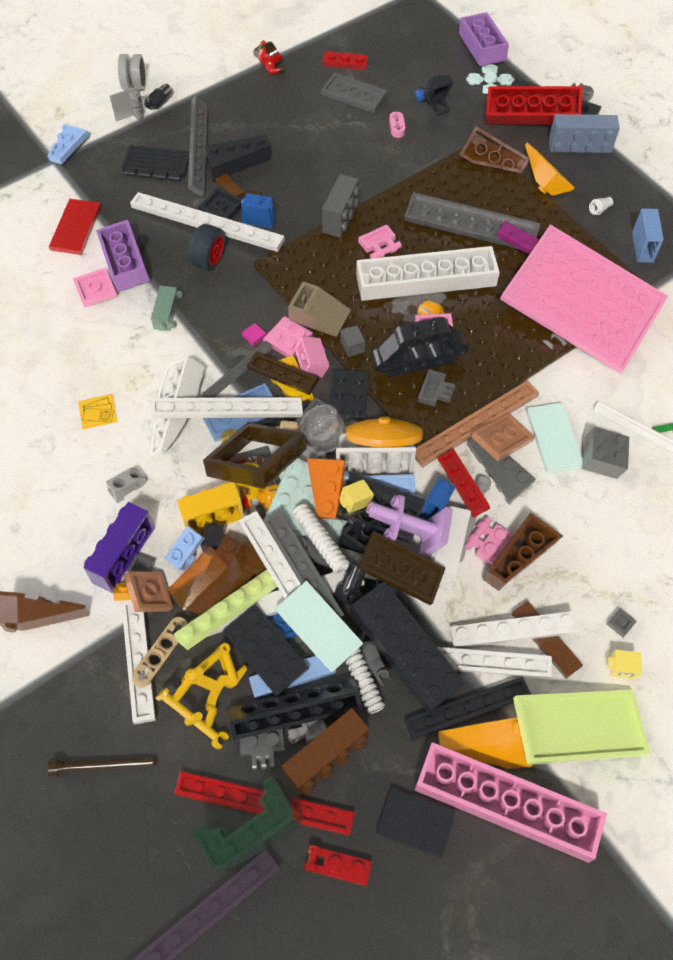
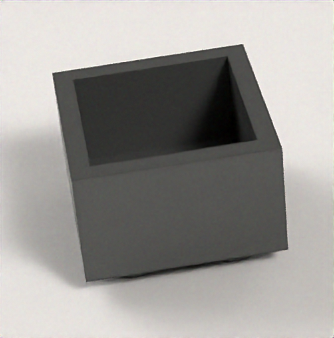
[582,426,629,479]

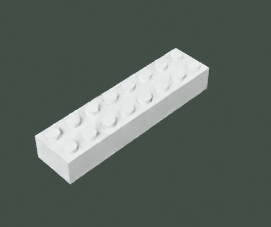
[356,246,499,301]

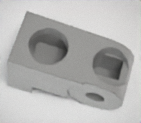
[106,468,146,503]

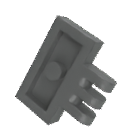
[417,369,456,407]
[240,729,285,770]

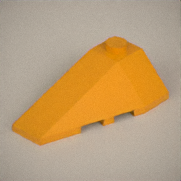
[525,143,575,196]
[438,718,532,770]

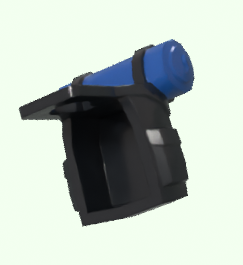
[415,75,453,116]

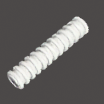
[292,504,350,574]
[345,648,385,714]

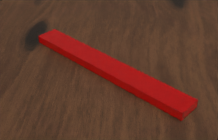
[174,771,355,836]

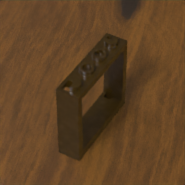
[203,423,307,489]

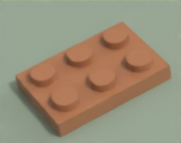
[471,413,536,461]

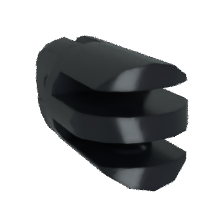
[144,83,172,110]

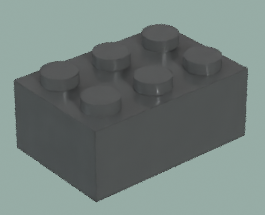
[322,174,360,238]

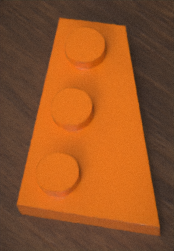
[307,458,346,520]

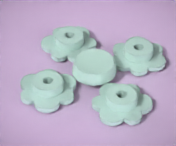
[466,64,514,94]

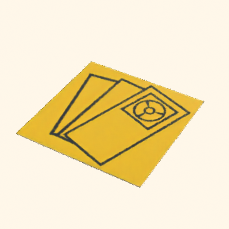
[78,394,117,430]

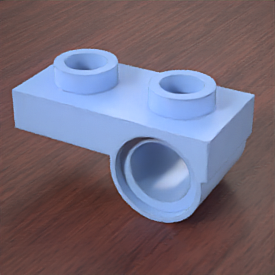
[164,526,205,571]

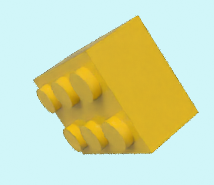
[177,482,244,533]

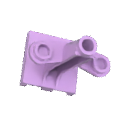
[366,495,453,558]

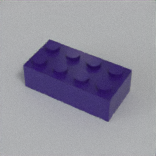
[83,502,155,594]

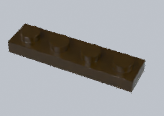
[247,352,319,395]

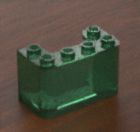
[192,776,301,872]

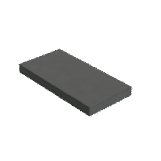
[321,72,388,113]

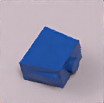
[241,193,277,229]
[419,477,456,521]

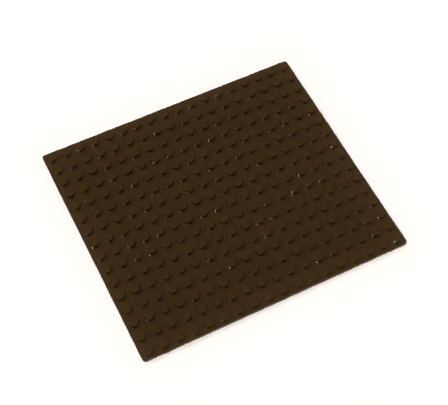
[253,148,642,448]

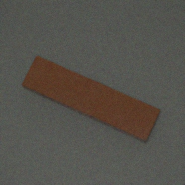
[511,601,583,679]

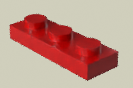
[323,51,368,70]

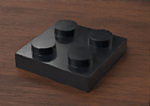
[198,187,242,219]

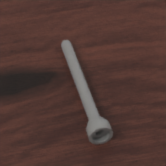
[460,476,492,562]

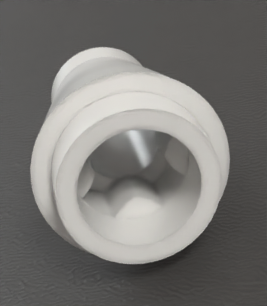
[589,197,613,215]

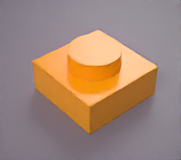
[113,581,131,601]

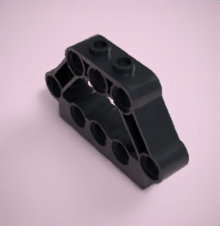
[371,317,470,378]

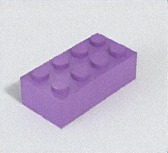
[459,12,509,66]
[96,220,150,292]

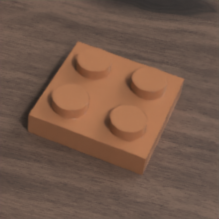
[124,571,173,612]

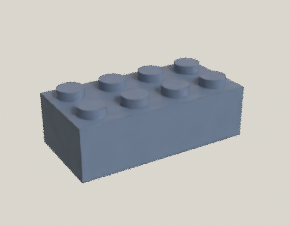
[548,114,620,153]

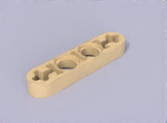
[132,617,188,688]

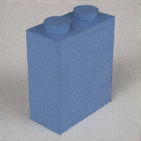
[632,209,664,263]

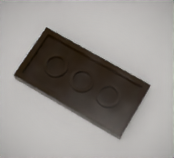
[357,531,445,605]

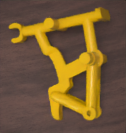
[155,643,247,750]

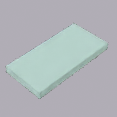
[526,402,583,474]
[275,581,363,673]

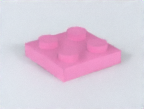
[73,268,117,307]
[263,316,312,357]

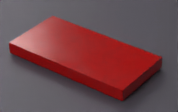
[48,198,101,255]

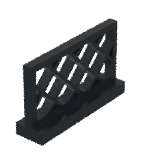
[335,473,425,544]

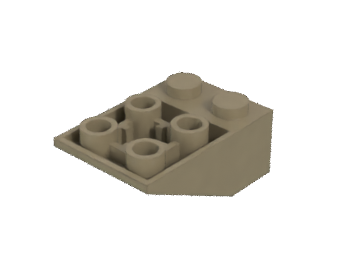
[288,282,351,337]

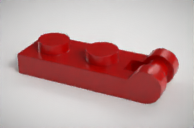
[303,845,372,887]

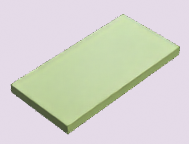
[513,689,651,765]

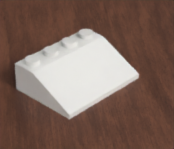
[336,447,416,476]

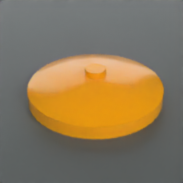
[346,417,423,448]

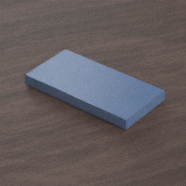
[202,383,274,442]

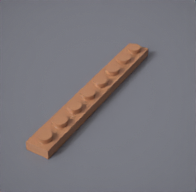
[415,380,539,468]

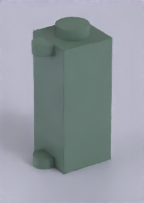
[151,286,183,331]

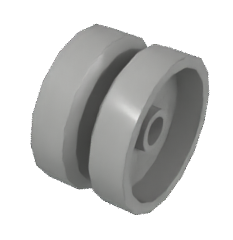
[118,54,146,90]

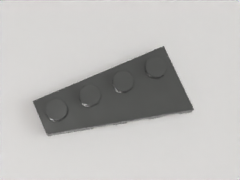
[467,438,536,505]

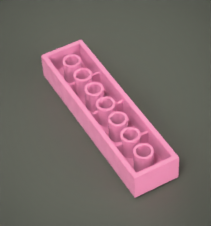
[415,742,607,863]

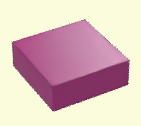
[242,323,266,347]

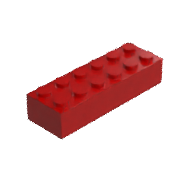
[486,86,583,125]

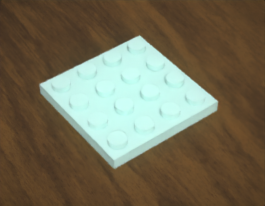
[264,458,352,547]

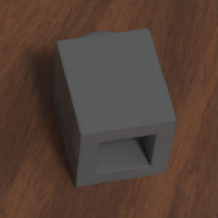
[340,325,365,357]

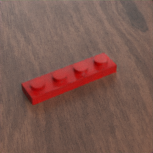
[437,449,490,518]

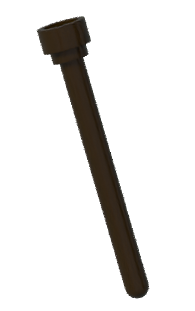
[47,757,157,778]

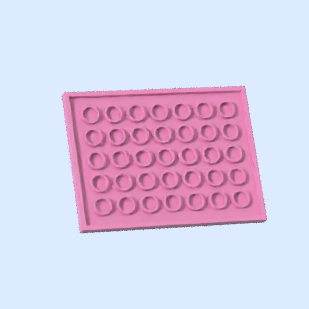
[500,225,668,374]

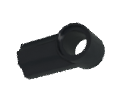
[335,562,365,607]

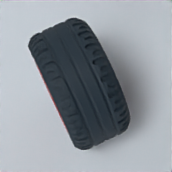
[188,223,226,271]

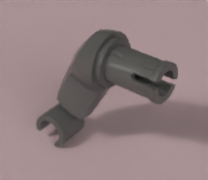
[361,639,392,686]

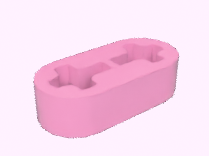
[389,112,405,138]

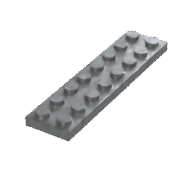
[404,192,541,249]

